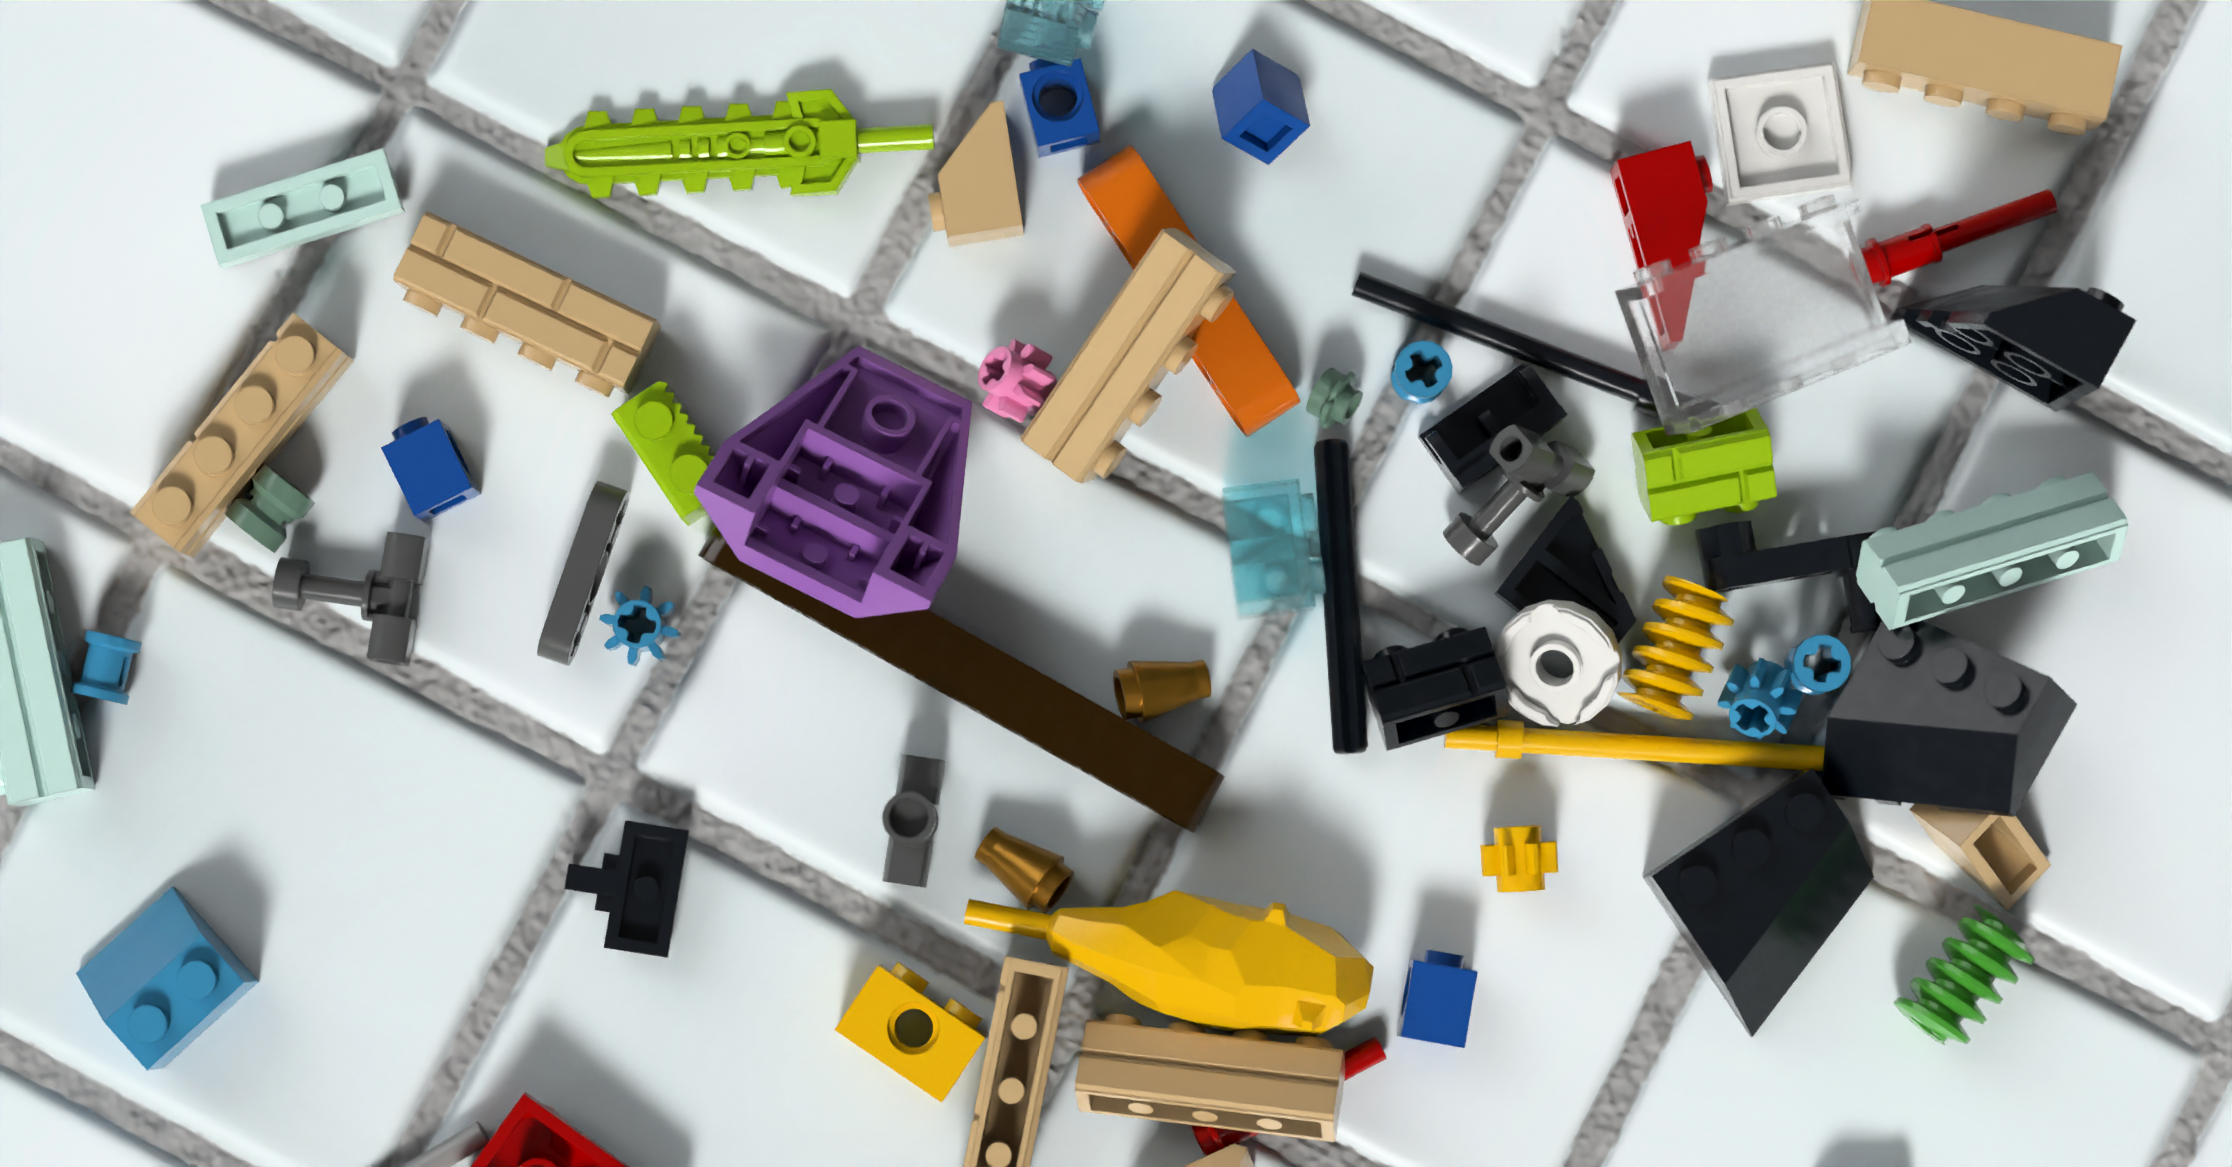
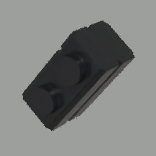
[1361,627,1510,751]

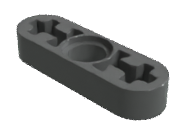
[537,481,629,666]

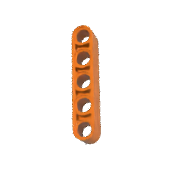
[1076,145,1301,437]

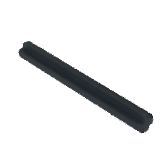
[1314,439,1368,754]

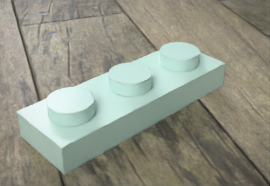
[200,148,405,269]

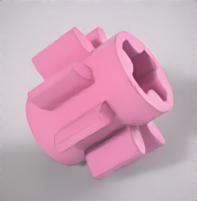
[978,339,1057,423]

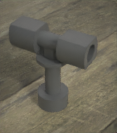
[1443,424,1595,566]
[272,532,430,667]
[882,754,946,888]

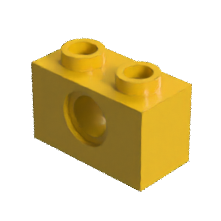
[834,961,987,1103]

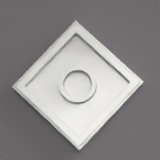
[1707,61,1854,206]

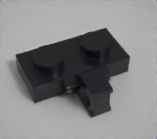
[564,820,689,958]

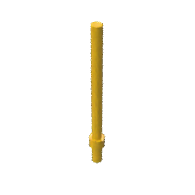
[1444,719,1825,771]

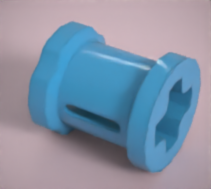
[1390,340,1453,405]
[70,630,142,705]
[1784,635,1851,695]

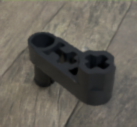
[1695,520,1882,634]

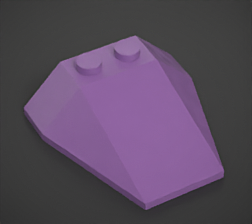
[694,346,972,618]

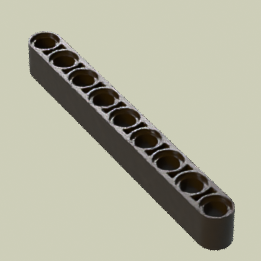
[698,525,1225,833]

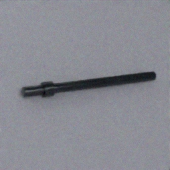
[1352,272,1717,422]

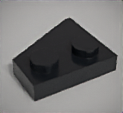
[1494,496,1636,644]

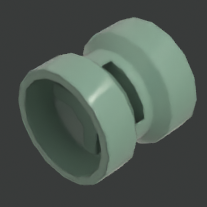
[224,463,315,553]

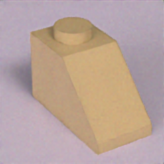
[928,100,1024,247]
[1909,804,2051,911]

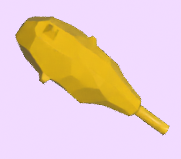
[964,890,1374,1037]

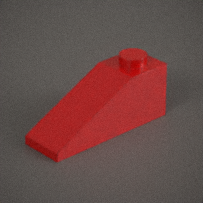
[1610,140,1713,352]

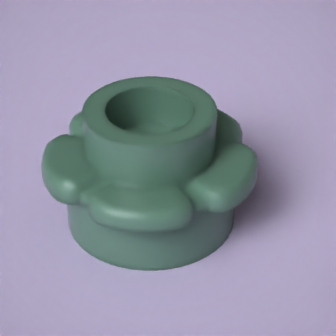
[1306,368,1363,429]

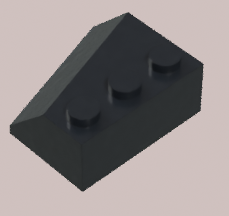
[1890,285,2137,412]
[1822,620,2077,817]
[1643,768,1874,1037]

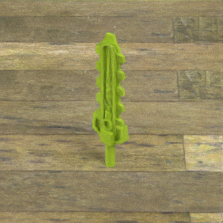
[545,89,935,199]

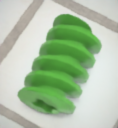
[1893,904,2035,1046]

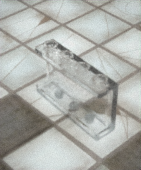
[1615,194,1912,436]

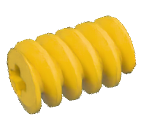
[1616,575,1734,720]

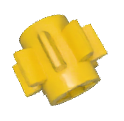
[1480,825,1559,892]

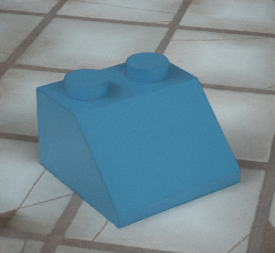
[76,887,259,1070]

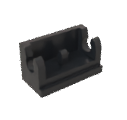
[1418,364,1568,494]

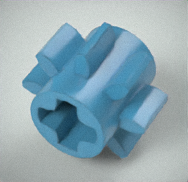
[599,586,681,666]
[1718,658,1803,740]

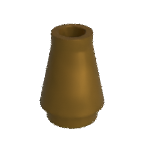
[1113,660,1211,723]
[975,827,1074,914]

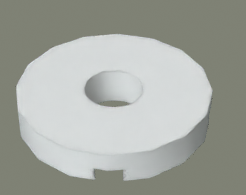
[1494,600,1622,726]

